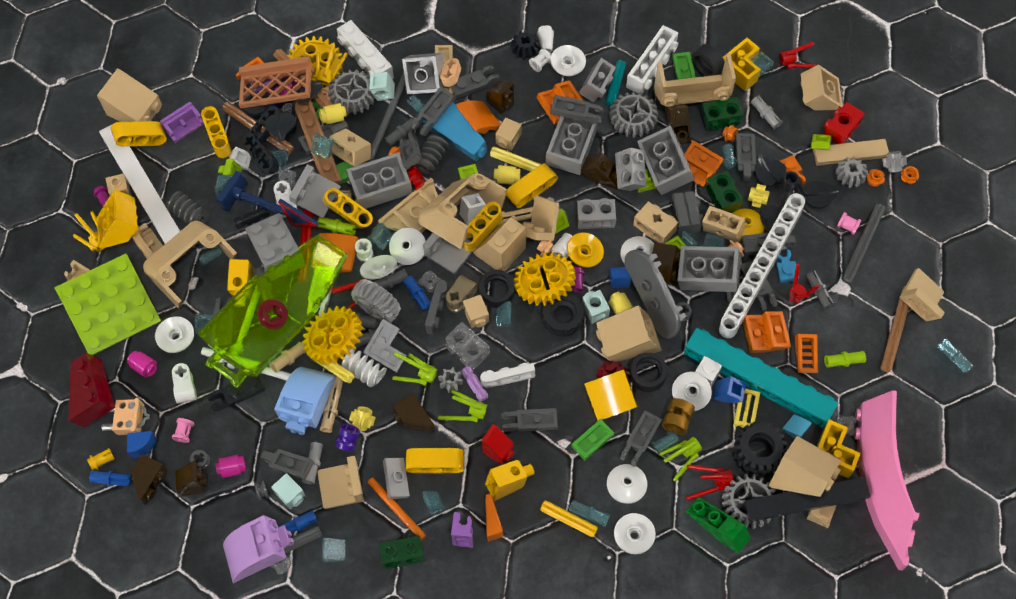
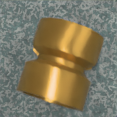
[662,398,695,435]

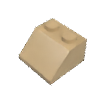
[801,65,843,110]

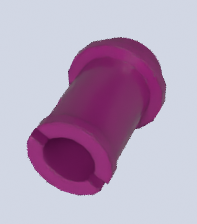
[94,186,109,208]
[572,267,585,293]

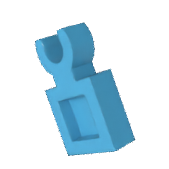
[775,250,799,283]

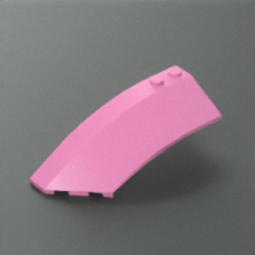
[854,390,919,571]

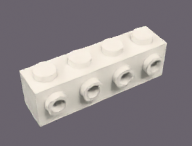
[337,20,394,79]
[626,25,679,94]

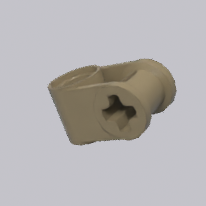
[446,275,479,313]

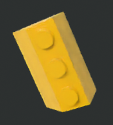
[97,189,139,249]

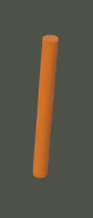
[367,477,427,541]

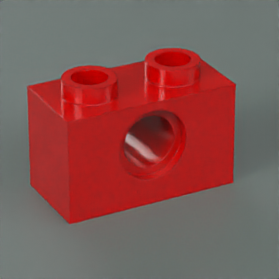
[824,102,865,144]

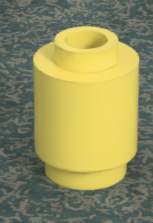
[319,103,347,124]
[494,165,521,185]
[608,292,633,315]

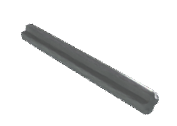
[843,204,885,283]

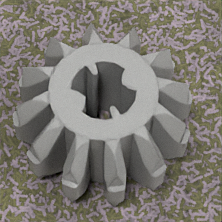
[835,157,868,188]

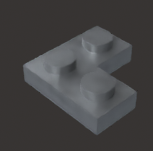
[363,319,407,372]

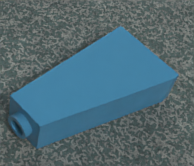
[423,102,487,162]

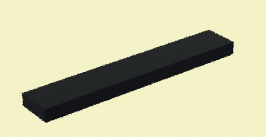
[744,477,871,522]

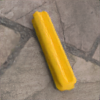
[540,500,598,537]

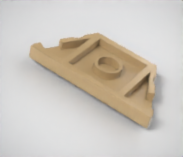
[378,178,438,233]

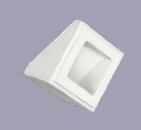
[229,147,251,170]

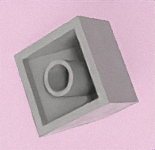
[402,53,444,94]

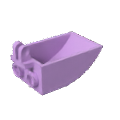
[223,515,294,583]

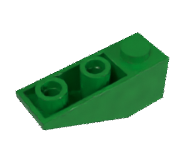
[686,497,751,553]

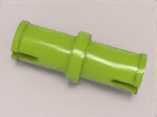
[317,217,356,236]
[824,351,866,368]

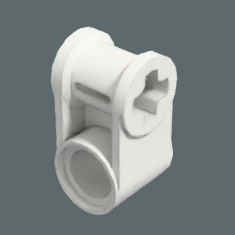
[274,181,297,218]
[172,363,197,404]

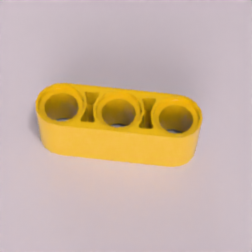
[201,106,231,158]
[110,121,167,147]
[506,163,558,208]
[322,188,373,229]
[463,202,503,252]
[405,448,464,473]

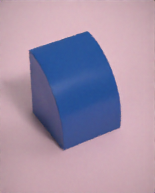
[609,267,631,288]
[713,376,746,403]
[127,431,156,459]

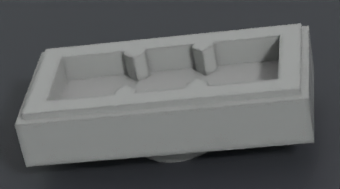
[383,458,410,499]

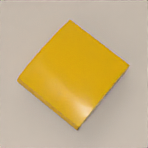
[585,369,637,421]

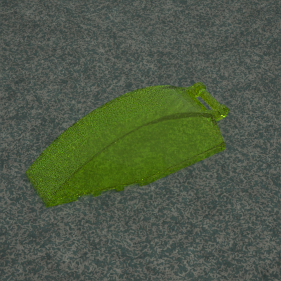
[198,234,348,387]

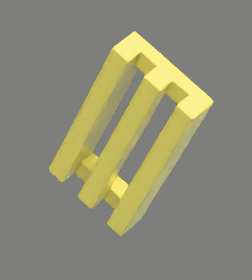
[733,389,761,428]

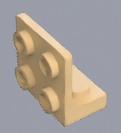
[523,196,559,241]
[899,268,945,321]
[317,456,364,509]

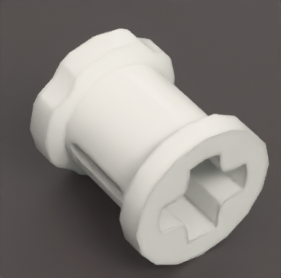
[529,49,552,72]
[355,239,373,262]

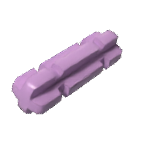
[461,366,488,402]

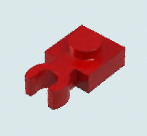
[408,165,425,190]

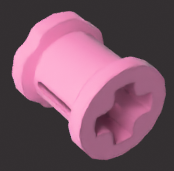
[837,212,862,235]
[172,418,194,443]

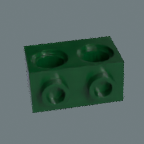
[700,97,743,131]
[705,171,744,213]
[379,536,425,570]

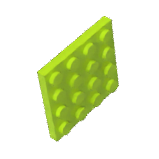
[55,254,162,355]

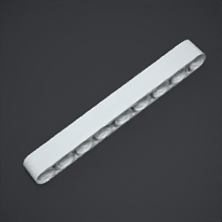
[99,124,180,244]
[719,193,805,338]

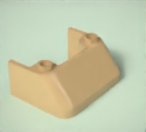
[654,54,736,107]
[418,174,507,249]
[143,221,237,309]

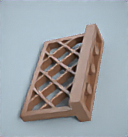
[239,56,314,108]

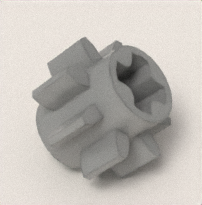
[883,151,907,172]
[438,367,463,393]

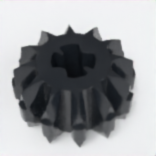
[511,30,541,60]

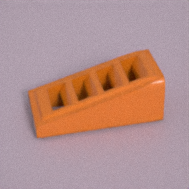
[795,334,818,374]
[485,494,503,542]

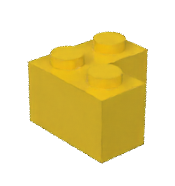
[723,38,761,91]
[817,420,861,478]

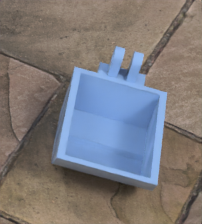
[274,367,337,436]

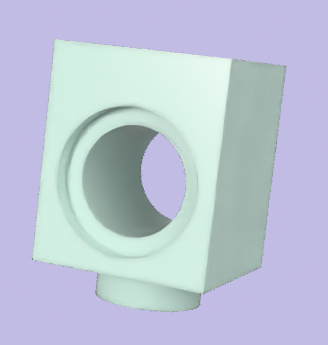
[369,72,395,101]
[582,290,610,324]
[271,473,306,509]

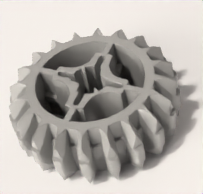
[328,69,376,115]
[609,91,658,138]
[351,279,401,323]
[722,474,775,529]

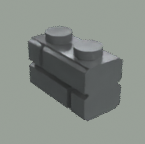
[671,191,704,235]

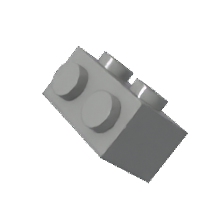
[579,58,616,103]

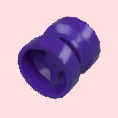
[335,424,360,451]

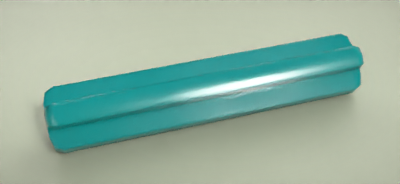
[605,60,626,107]

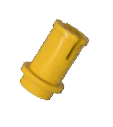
[87,448,115,470]

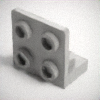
[289,164,340,218]
[423,233,473,274]

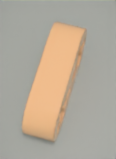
[440,58,461,87]

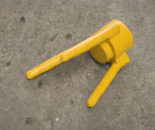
[314,45,348,86]
[73,211,105,252]

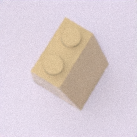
[97,68,162,122]
[473,217,526,271]
[596,305,662,362]
[769,436,841,497]

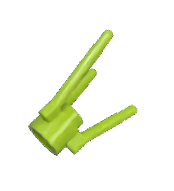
[392,352,438,386]
[438,390,487,422]
[659,437,702,481]

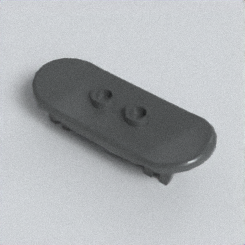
[625,250,686,339]

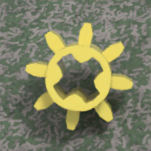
[748,184,770,208]
[349,406,376,431]

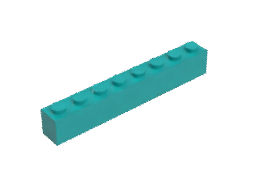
[684,328,838,429]

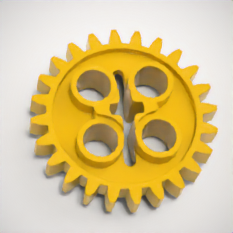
[287,36,344,89]
[514,252,576,306]
[302,306,363,365]

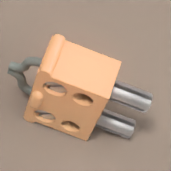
[101,398,150,435]

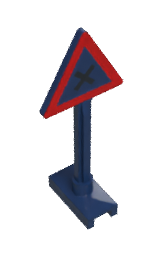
[216,171,319,227]

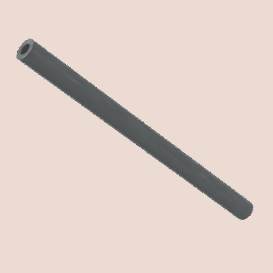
[368,71,406,162]

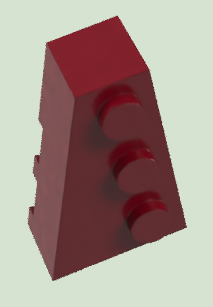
[68,353,115,427]

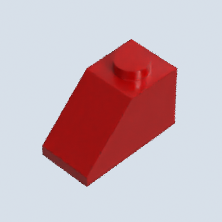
[482,424,515,465]

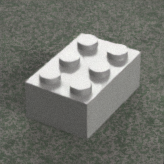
[546,116,598,175]
[637,125,695,195]
[346,153,412,209]
[245,213,305,280]
[678,246,741,292]

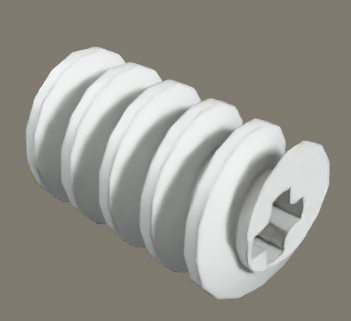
[342,349,387,387]

